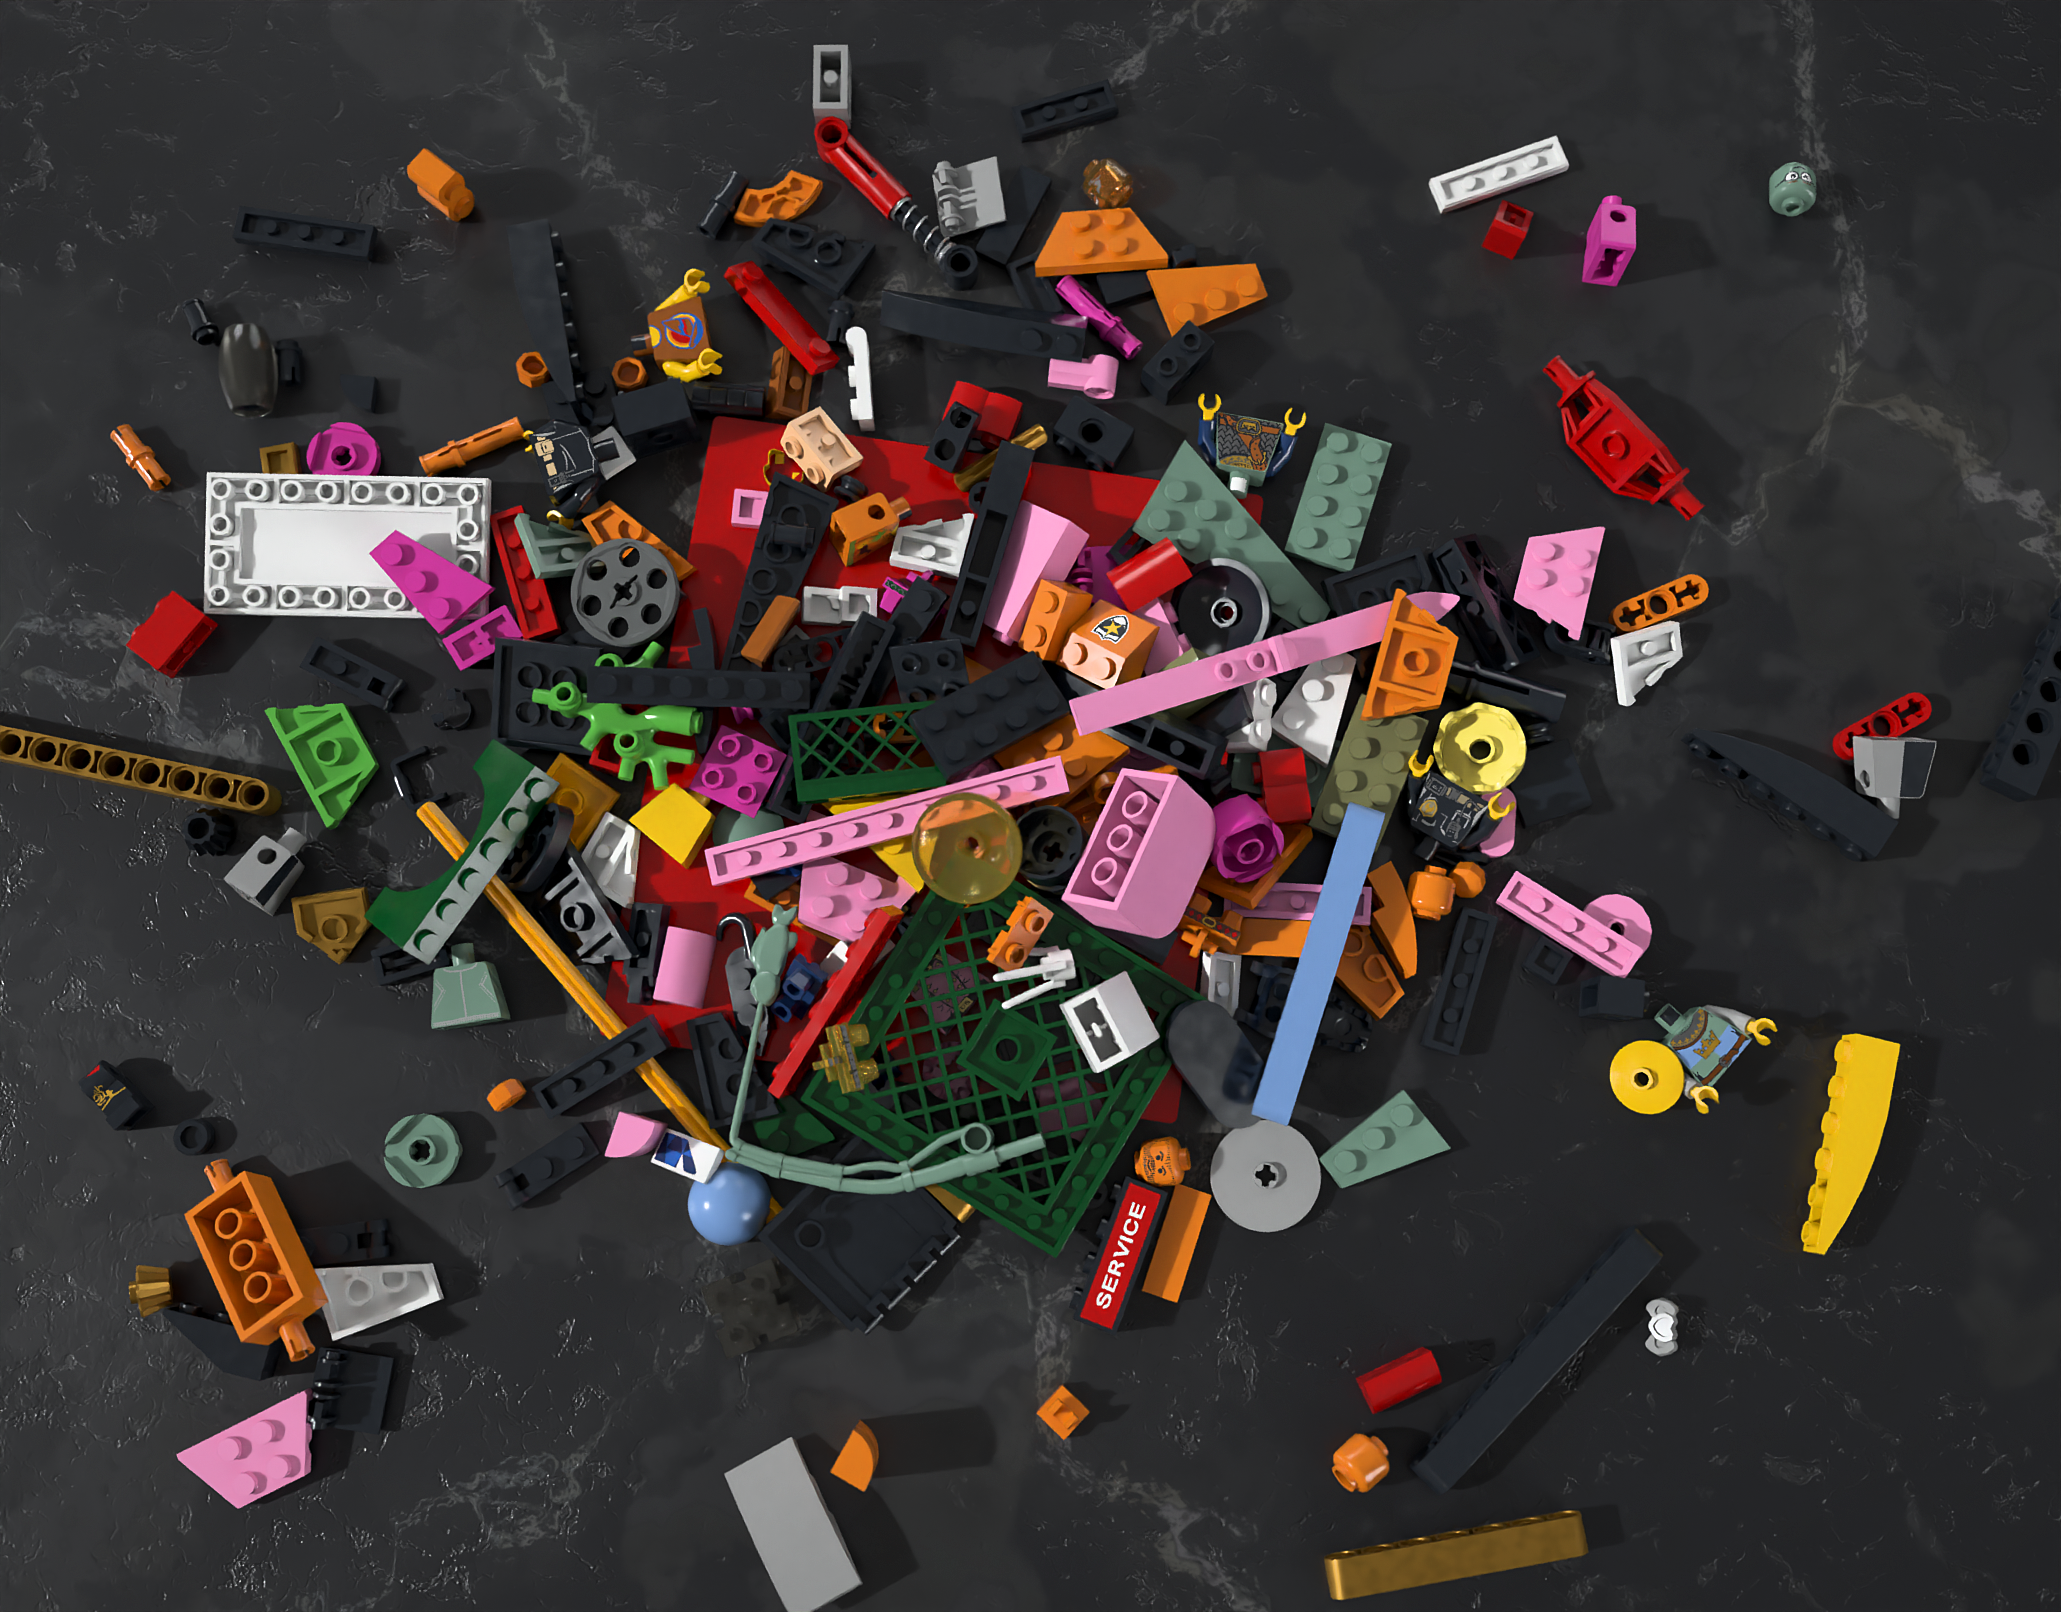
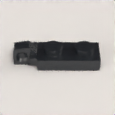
[622,902,671,1006]

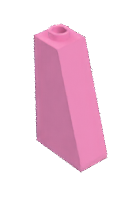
[983,500,1090,647]

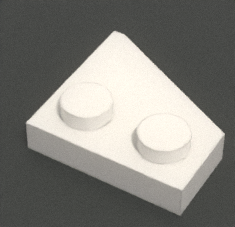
[890,513,974,580]
[1611,621,1683,706]
[581,812,641,909]

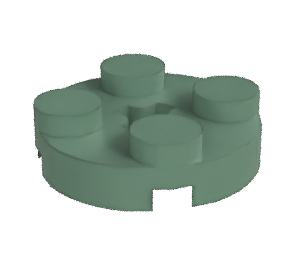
[384,1114,463,1188]

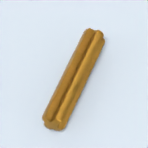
[954,424,1048,492]

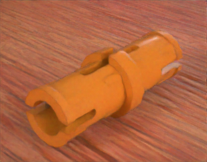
[110,424,171,491]

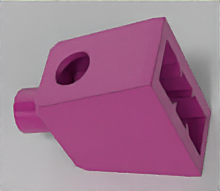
[1582,196,1636,286]

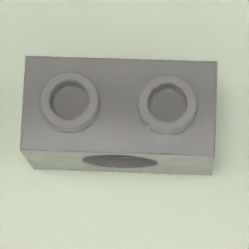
[813,45,851,129]

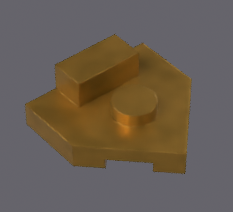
[291,887,372,965]

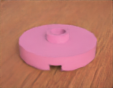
[1583,894,1652,958]

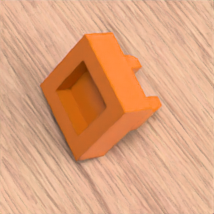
[1037,1384,1090,1440]

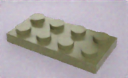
[1307,694,1429,854]

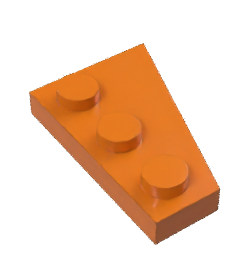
[1146,264,1268,337]
[582,500,698,582]

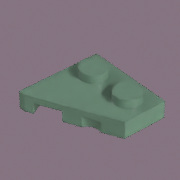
[514,513,605,580]

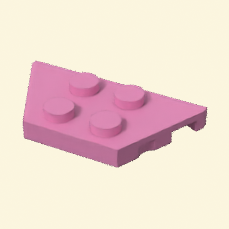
[1513,527,1605,640]
[176,1387,313,1509]

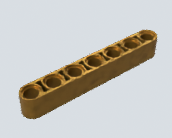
[1324,1510,1589,1600]

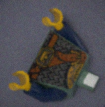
[1198,393,1307,499]

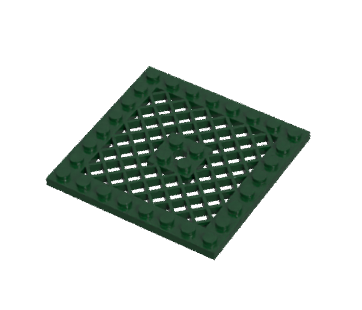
[800,845,1210,1258]

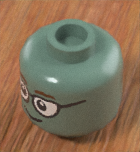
[1769,162,1816,216]

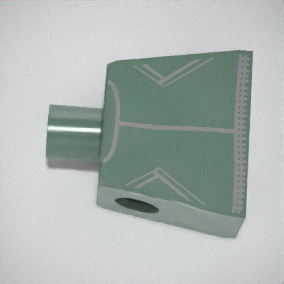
[431,943,511,1031]

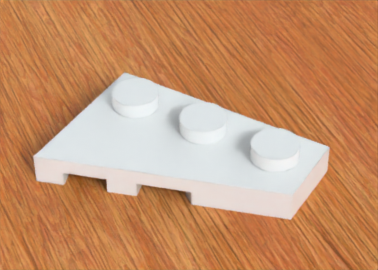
[1270,653,1356,768]
[314,1263,444,1341]

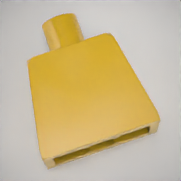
[629,783,716,869]

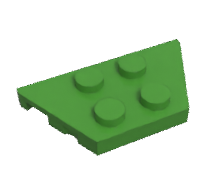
[264,703,380,830]

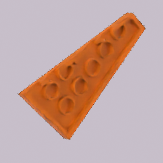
[964,655,1130,808]

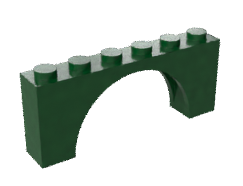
[364,739,560,964]

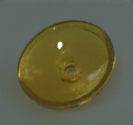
[912,792,1023,904]

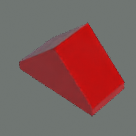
[1481,200,1534,260]

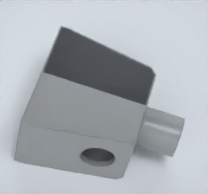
[1853,736,1937,818]
[224,827,307,916]

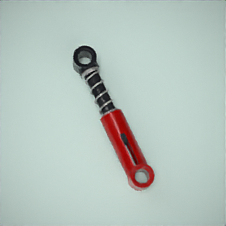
[814,116,978,291]

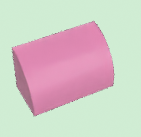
[653,926,717,1009]
[605,1112,668,1157]

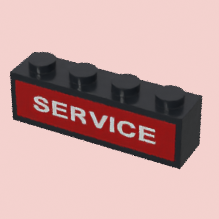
[1068,1176,1168,1336]

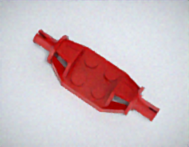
[1542,355,1705,521]

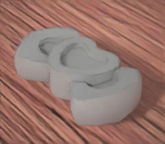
[1645,1297,1679,1356]

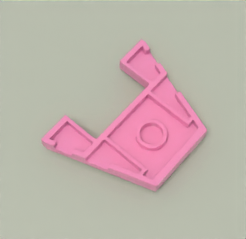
[798,810,940,944]

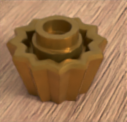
[129,1265,173,1317]

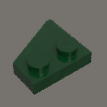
[752,1086,836,1157]

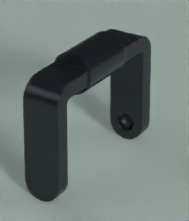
[390,746,449,812]

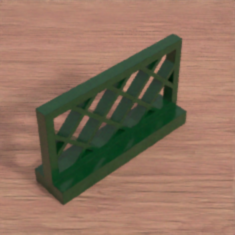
[788,700,946,806]

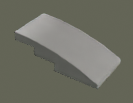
[724,1437,863,1612]

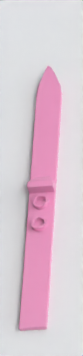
[1069,592,1460,736]

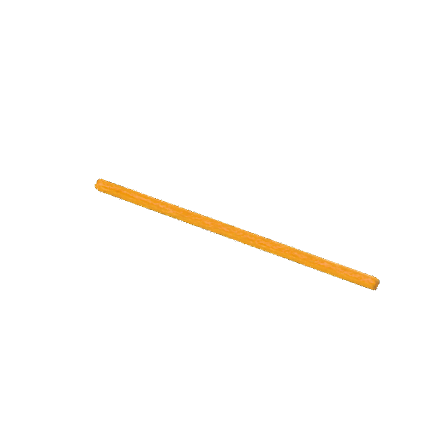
[416,801,782,1224]

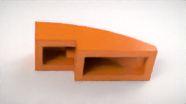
[1363,861,1417,980]

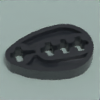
[497,803,574,892]

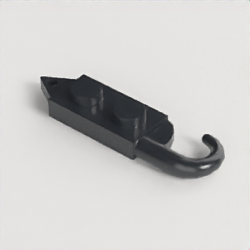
[716,912,777,1056]

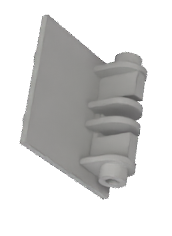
[932,156,1007,238]

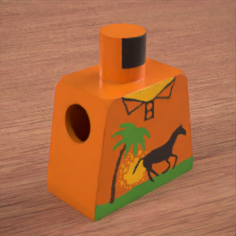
[828,492,912,567]

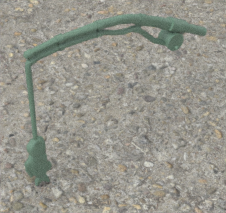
[725,904,1046,1194]

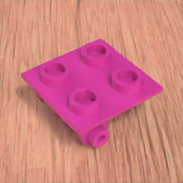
[1064,542,1132,611]
[689,725,787,819]

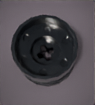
[1007,805,1090,898]

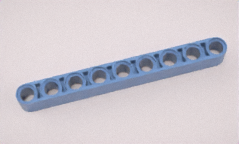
[1251,802,1385,1126]

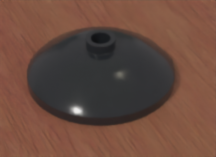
[1170,558,1272,656]

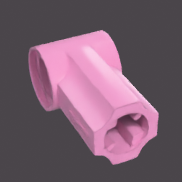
[1048,355,1119,399]

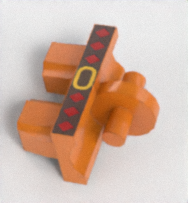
[1177,893,1243,958]

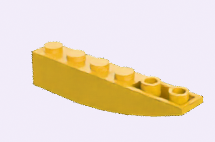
[1801,1033,1900,1255]

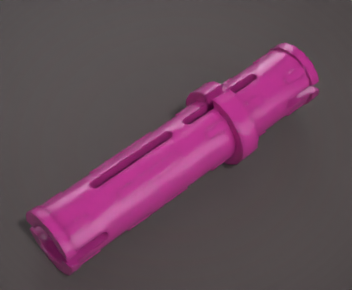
[1055,275,1143,360]

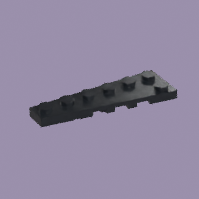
[720,471,839,671]

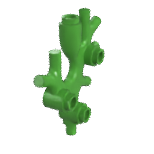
[532,641,703,790]

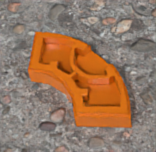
[733,170,823,227]

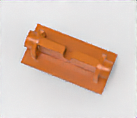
[986,896,1054,972]

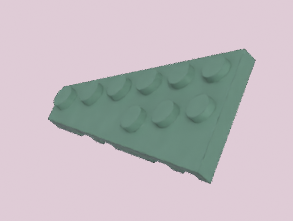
[1132,440,1330,630]

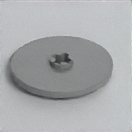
[1210,1120,1321,1232]

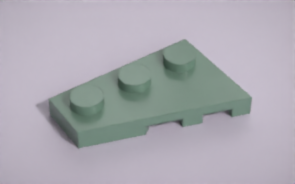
[1318,1090,1451,1188]

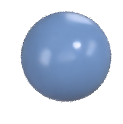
[688,1162,772,1245]

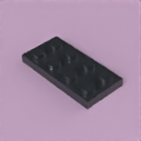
[908,651,1071,781]

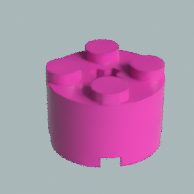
[1209,794,1284,883]

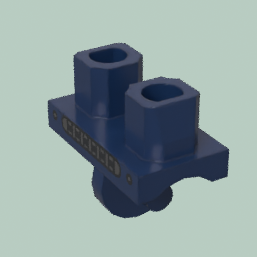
[770,953,829,1022]

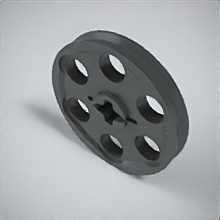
[571,538,680,647]

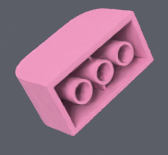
[1062,768,1216,938]

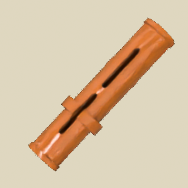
[419,416,524,477]

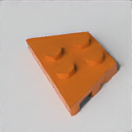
[1035,208,1168,277]
[1360,588,1458,721]

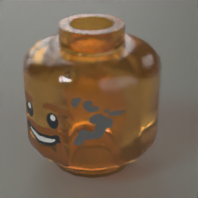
[1083,158,1133,210]

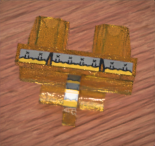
[812,1022,879,1094]

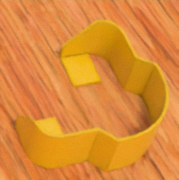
[763,449,804,486]

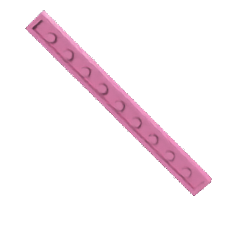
[704,756,1070,886]

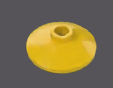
[1610,1040,1685,1114]

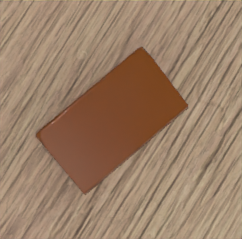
[765,346,812,421]
[741,595,801,668]

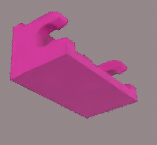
[442,605,523,671]

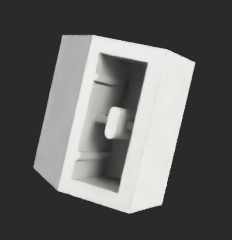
[1059,971,1160,1073]

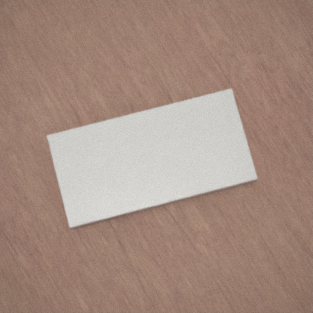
[204,472,492,620]

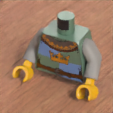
[1654,1003,1777,1114]

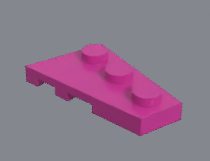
[369,530,496,635]

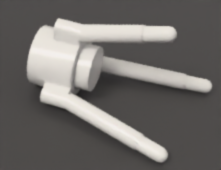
[993,946,1075,1009]

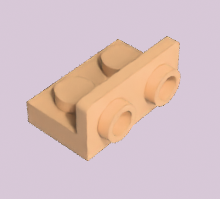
[780,407,864,493]

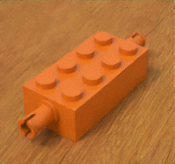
[184,1159,329,1362]

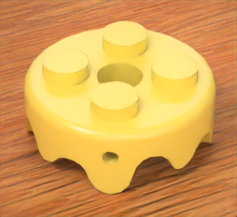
[1433,703,1527,795]

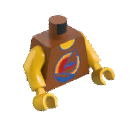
[631,269,722,383]

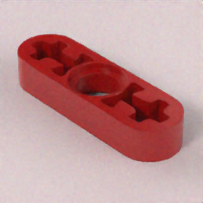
[1832,692,1932,761]

